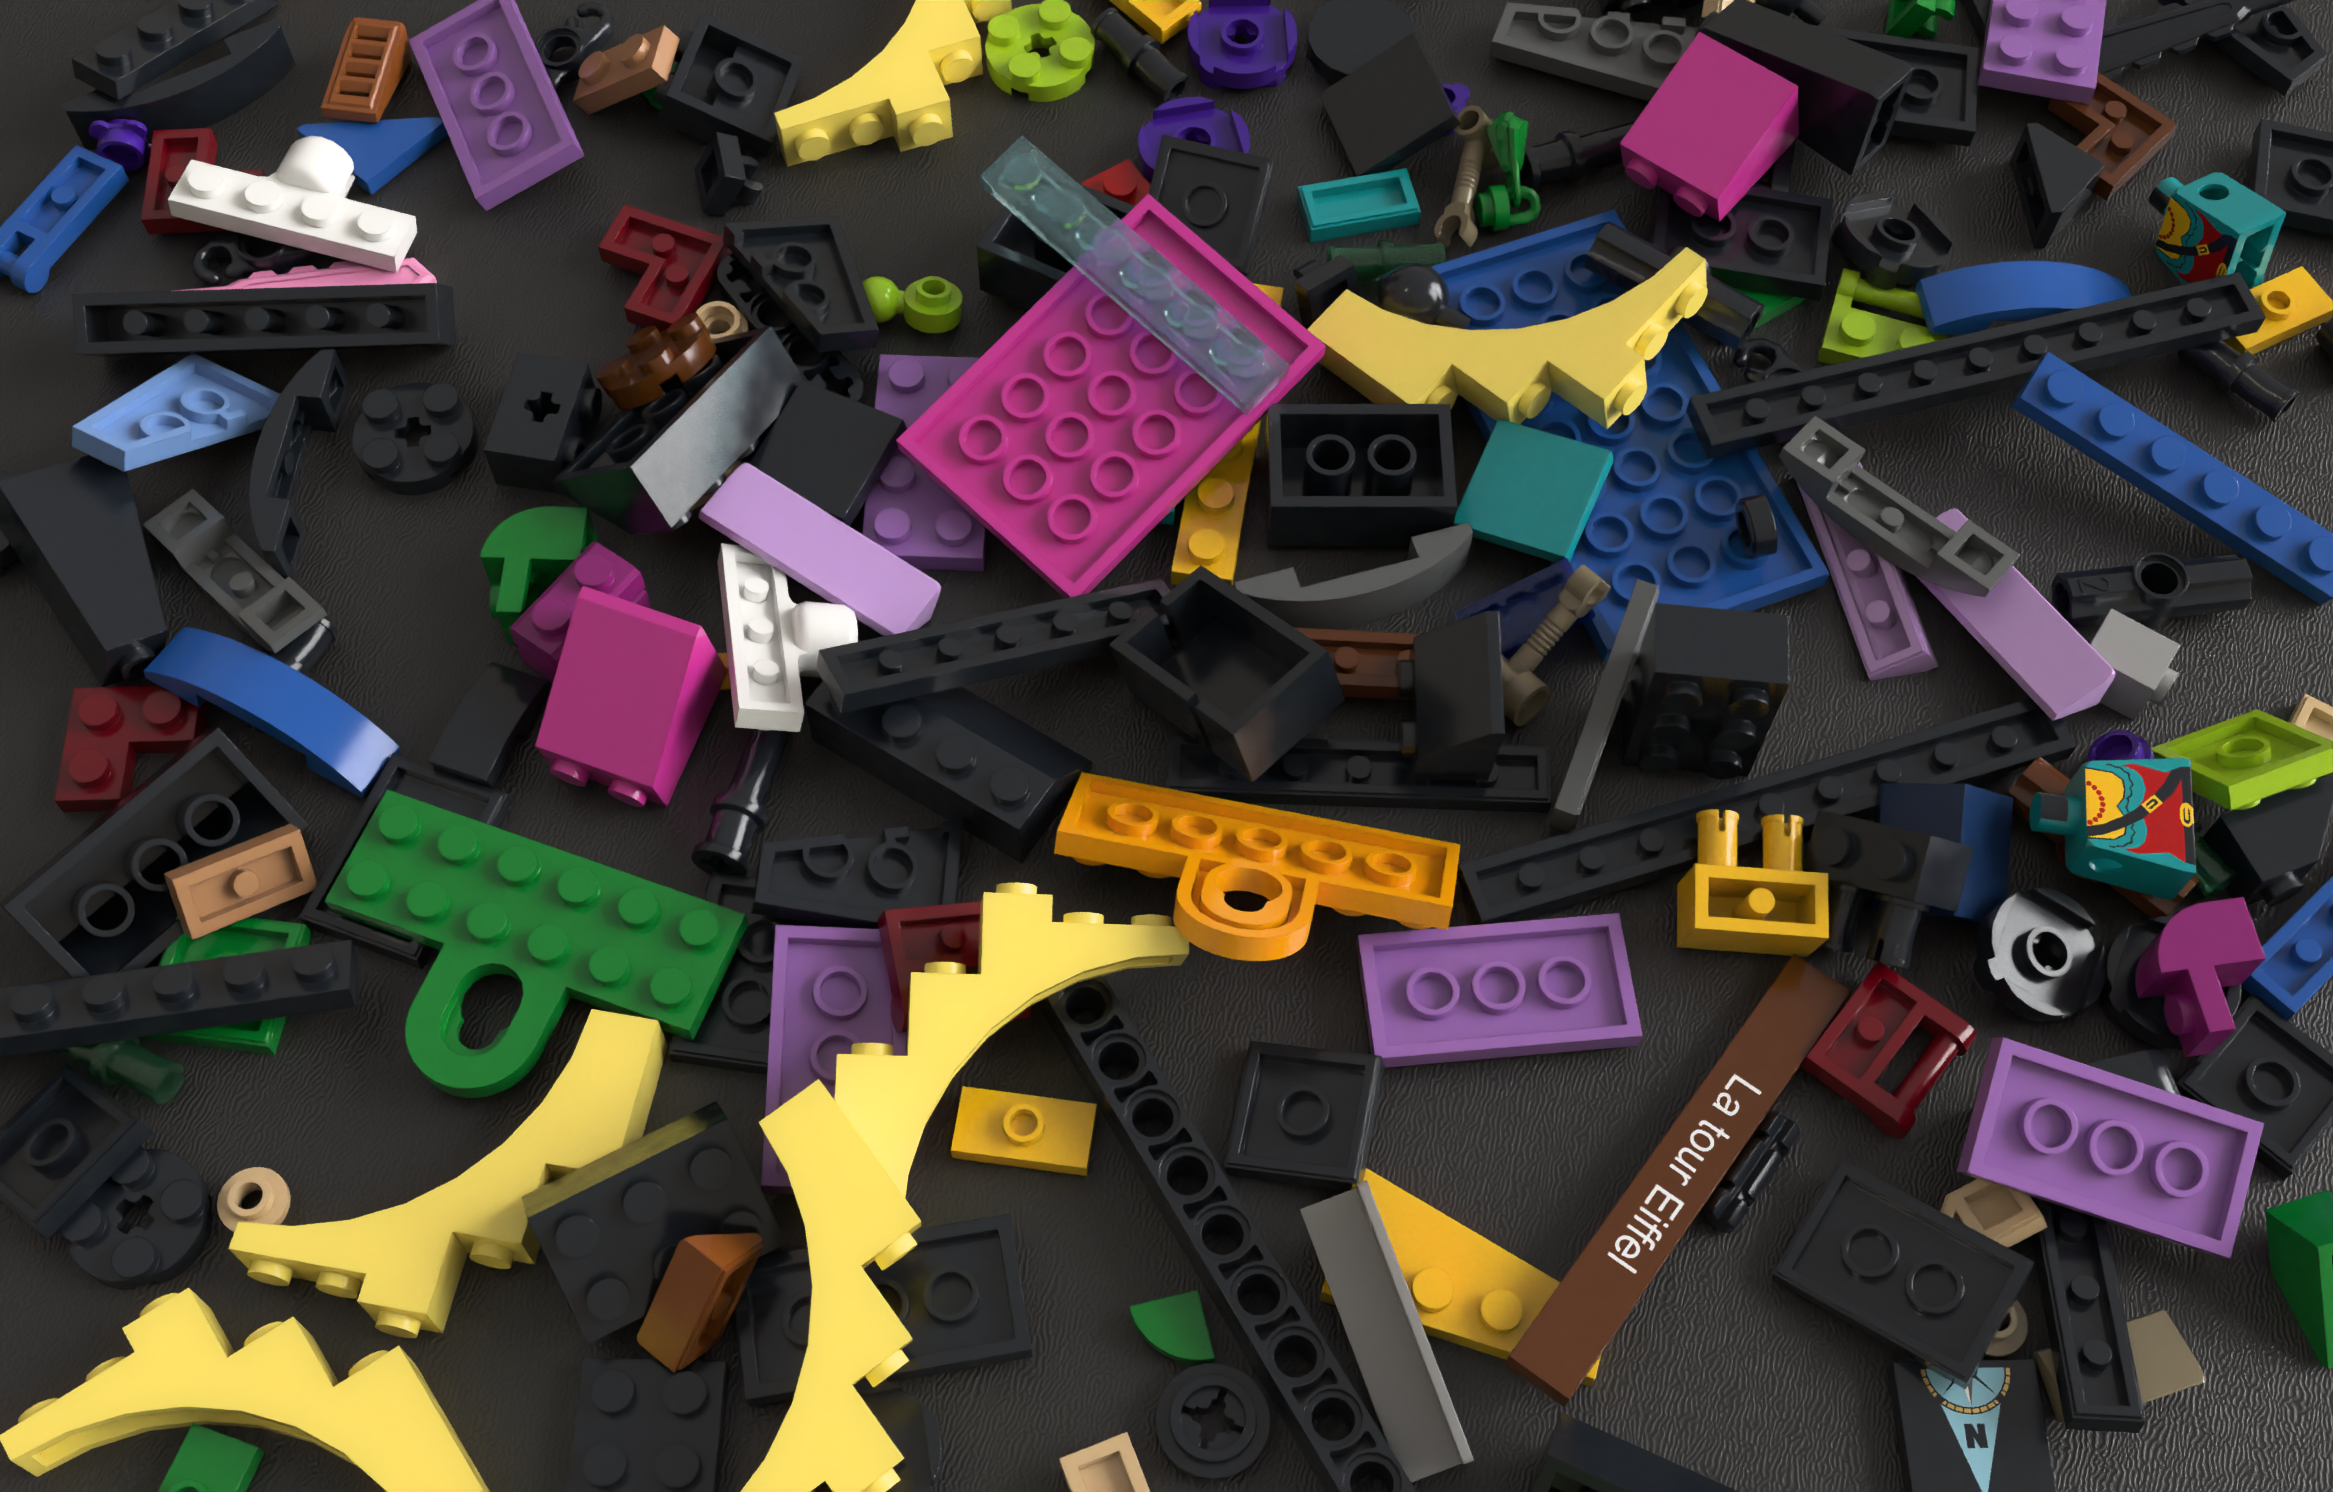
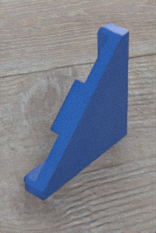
[296,117,448,195]

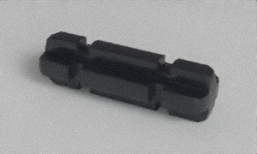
[1702,1111,1800,1233]

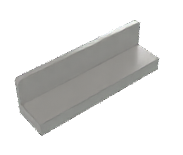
[1300,1180,1474,1483]

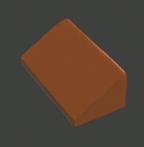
[637,1233,765,1372]

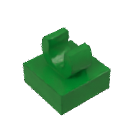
[1885,0,1956,38]

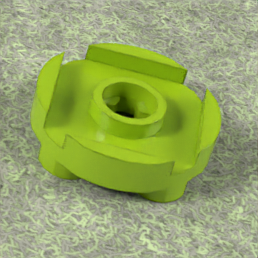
[985,0,1095,102]

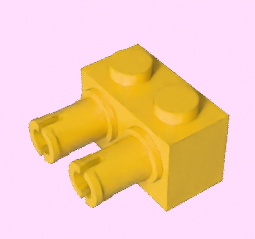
[1677,809,1829,957]

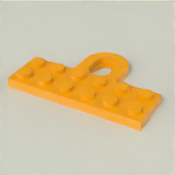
[1054,772,1461,961]

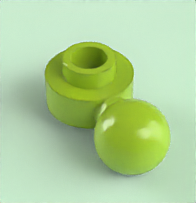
[862,276,962,333]

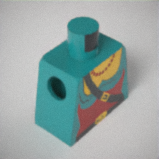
[2149,172,2286,289]
[2029,758,2196,900]

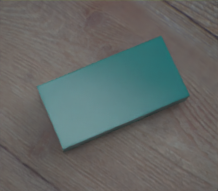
[1296,168,1421,243]

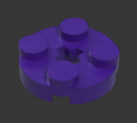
[1187,0,1297,89]
[1138,97,1250,182]

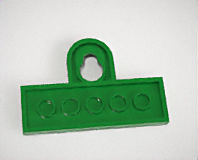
[325,789,748,1098]

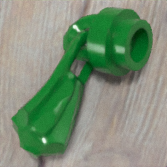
[1475,112,1541,232]

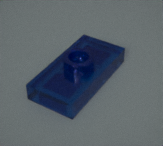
[1455,558,1596,659]

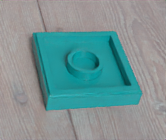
[1453,418,1614,566]

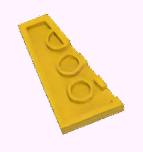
[1319,1168,1601,1387]

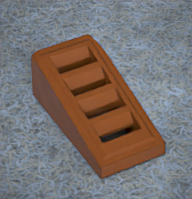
[321,17,412,123]

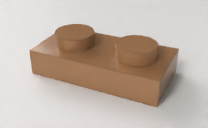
[573,25,680,115]
[164,823,318,940]

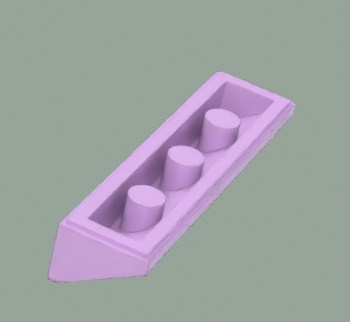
[698,462,941,636]
[1797,462,1938,681]
[1916,508,2116,721]

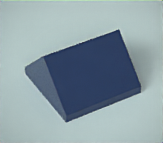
[1869,783,2013,925]

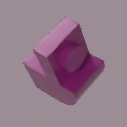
[2135,897,2266,1057]

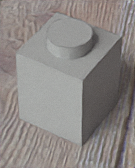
[2089,608,2181,721]

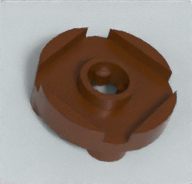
[595,312,716,410]

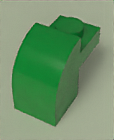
[480,506,599,643]

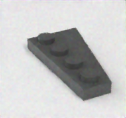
[1489,2,1699,102]

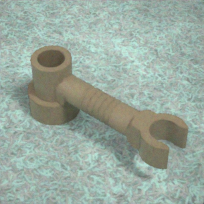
[1434,105,1499,249]
[1501,564,1611,726]

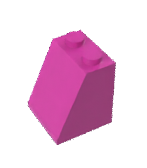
[1620,32,1799,222]
[535,586,728,807]

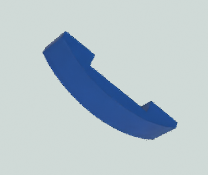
[1915,261,2132,335]
[144,627,400,798]

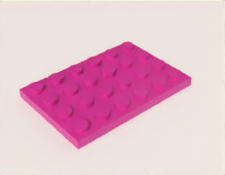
[896,194,1326,598]

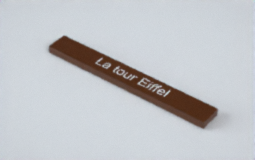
[1505,954,1851,1408]

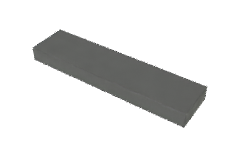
[1549,579,1660,832]

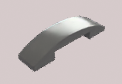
[1779,416,2021,597]
[142,489,327,653]
[1233,522,1473,630]

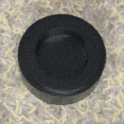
[1735,494,1778,559]

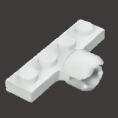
[168,136,417,273]
[717,543,858,732]

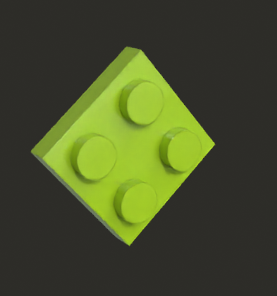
[2151,709,2333,810]

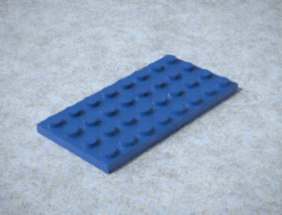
[1431,209,1830,662]

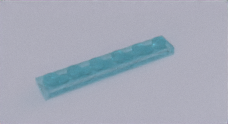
[980,135,1289,415]

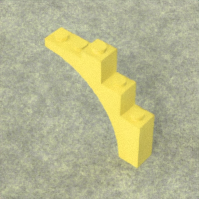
[774,0,1012,167]
[1307,247,1708,429]
[835,883,1189,1198]
[228,1009,668,1338]
[740,1079,921,1492]
[0,1288,490,1492]

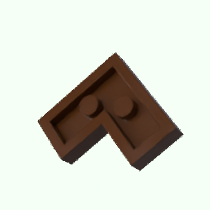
[2047,72,2178,201]

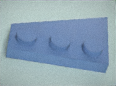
[72,353,280,472]

